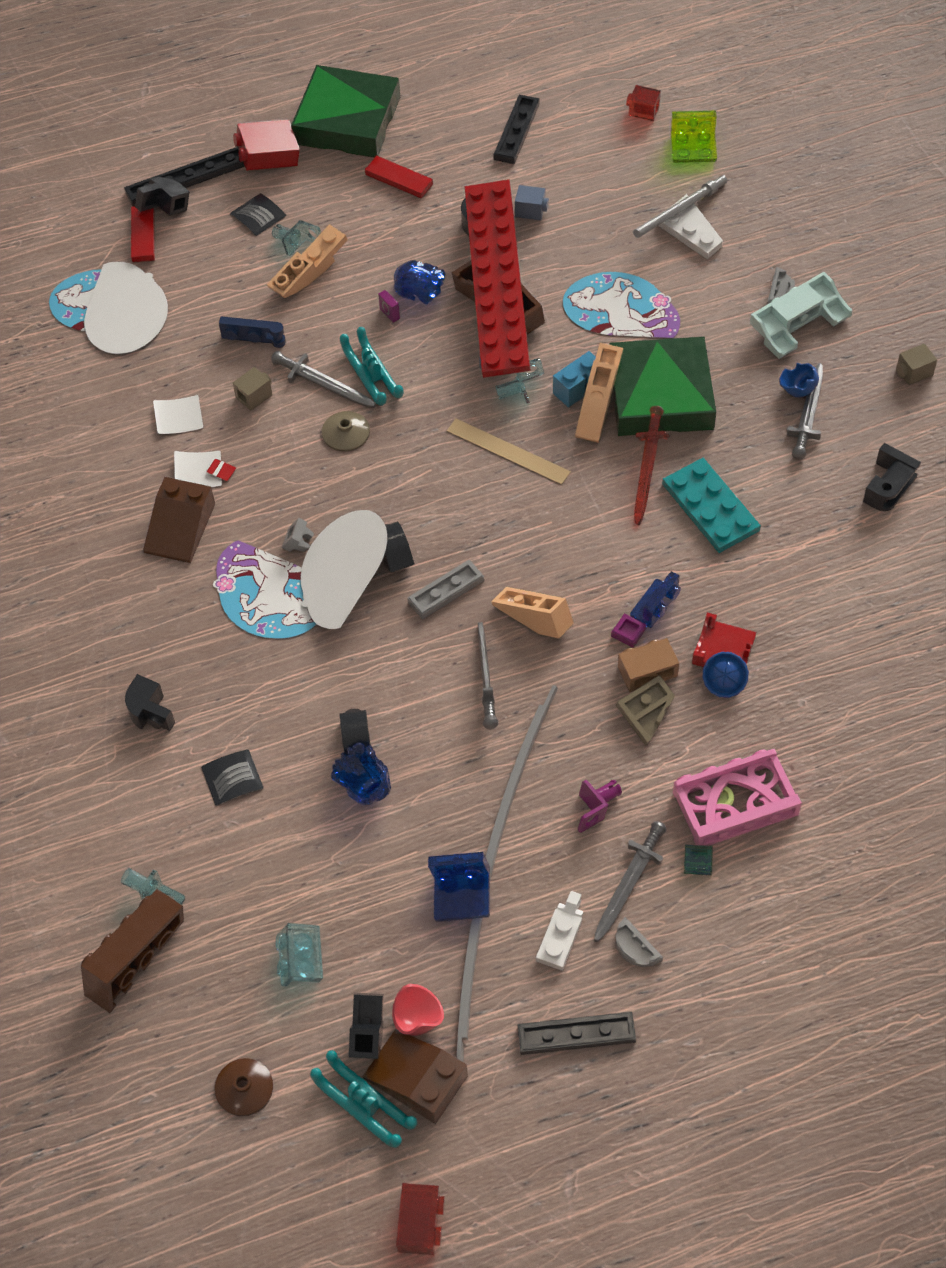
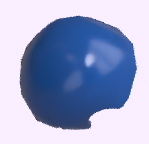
[779,363,819,398]

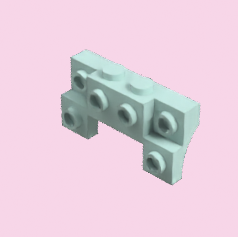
[750,272,853,359]

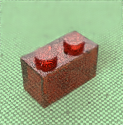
[396,1183,445,1255]

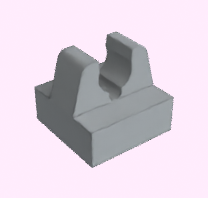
[281,518,314,552]

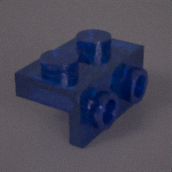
[630,571,681,628]

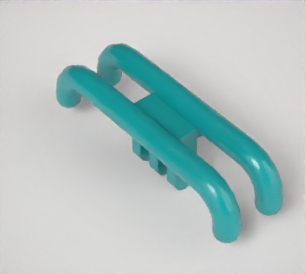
[340,327,404,406]
[310,1050,418,1148]

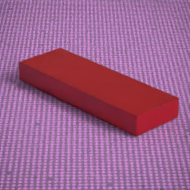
[365,155,433,199]
[131,207,155,262]

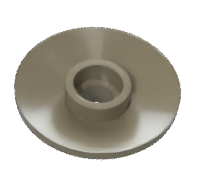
[322,411,370,451]

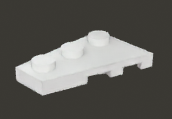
[658,194,723,259]

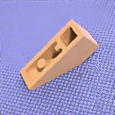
[491,587,574,638]

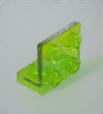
[670,110,717,163]

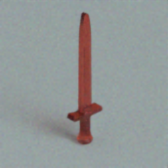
[634,406,670,526]

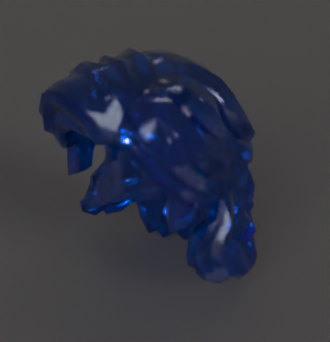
[394,260,446,304]
[331,742,391,805]

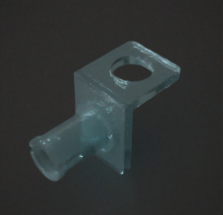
[272,220,321,256]
[495,358,544,404]
[121,868,185,905]

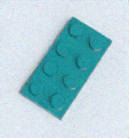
[662,457,761,553]

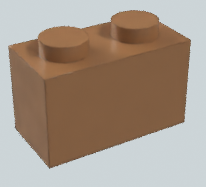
[618,638,679,693]

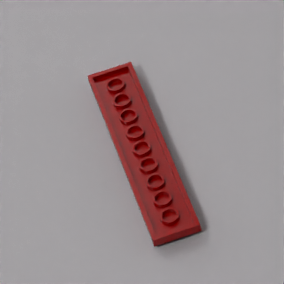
[464,179,531,378]

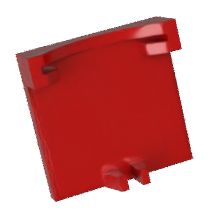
[692,612,757,667]

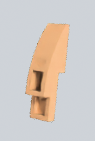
[267,224,348,298]
[575,343,623,443]

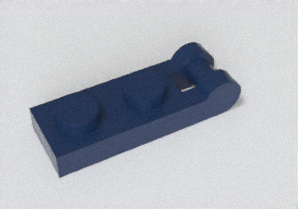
[219,316,286,348]

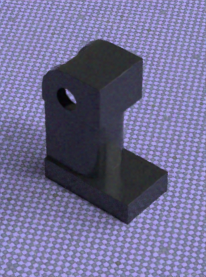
[863,443,921,511]

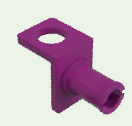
[578,780,622,833]

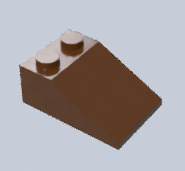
[143,477,215,563]
[362,1029,468,1125]

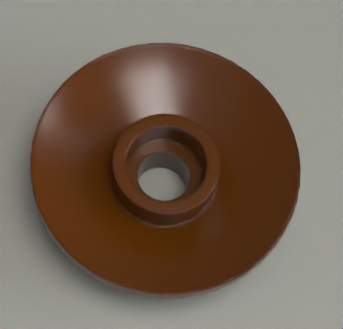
[215,1058,273,1116]

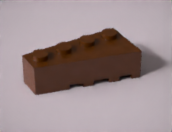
[451,260,545,334]
[81,889,184,1013]

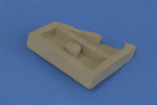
[616,675,675,746]

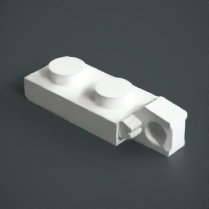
[536,891,583,971]

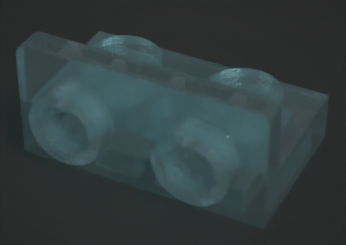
[275,923,323,986]

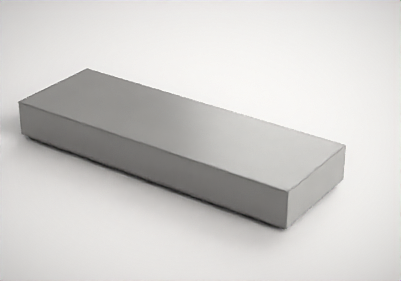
[407,560,484,620]

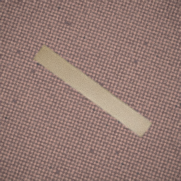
[447,419,571,484]

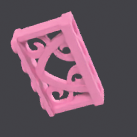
[673,749,802,849]

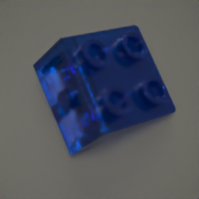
[428,852,490,922]

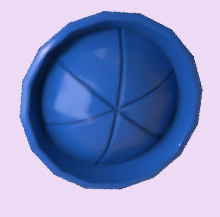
[702,652,749,698]

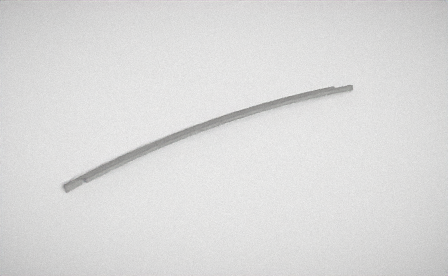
[457,685,558,1062]

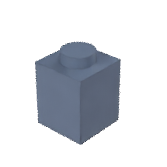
[515,185,549,220]

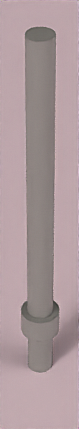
[633,175,727,238]

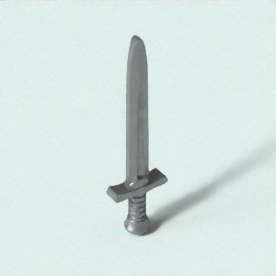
[271,351,375,408]
[787,363,823,459]
[478,622,499,730]
[594,821,666,942]

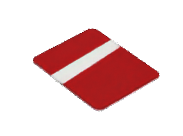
[207,459,236,481]

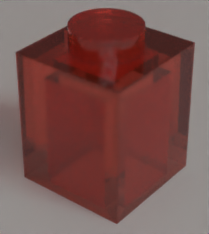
[626,85,661,121]

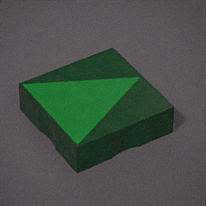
[291,65,401,158]
[609,336,716,436]

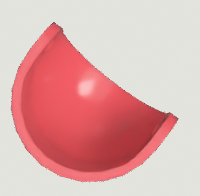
[392,984,444,1036]

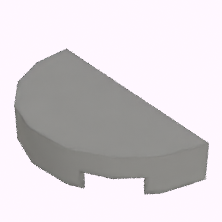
[767,267,795,305]
[615,917,663,967]

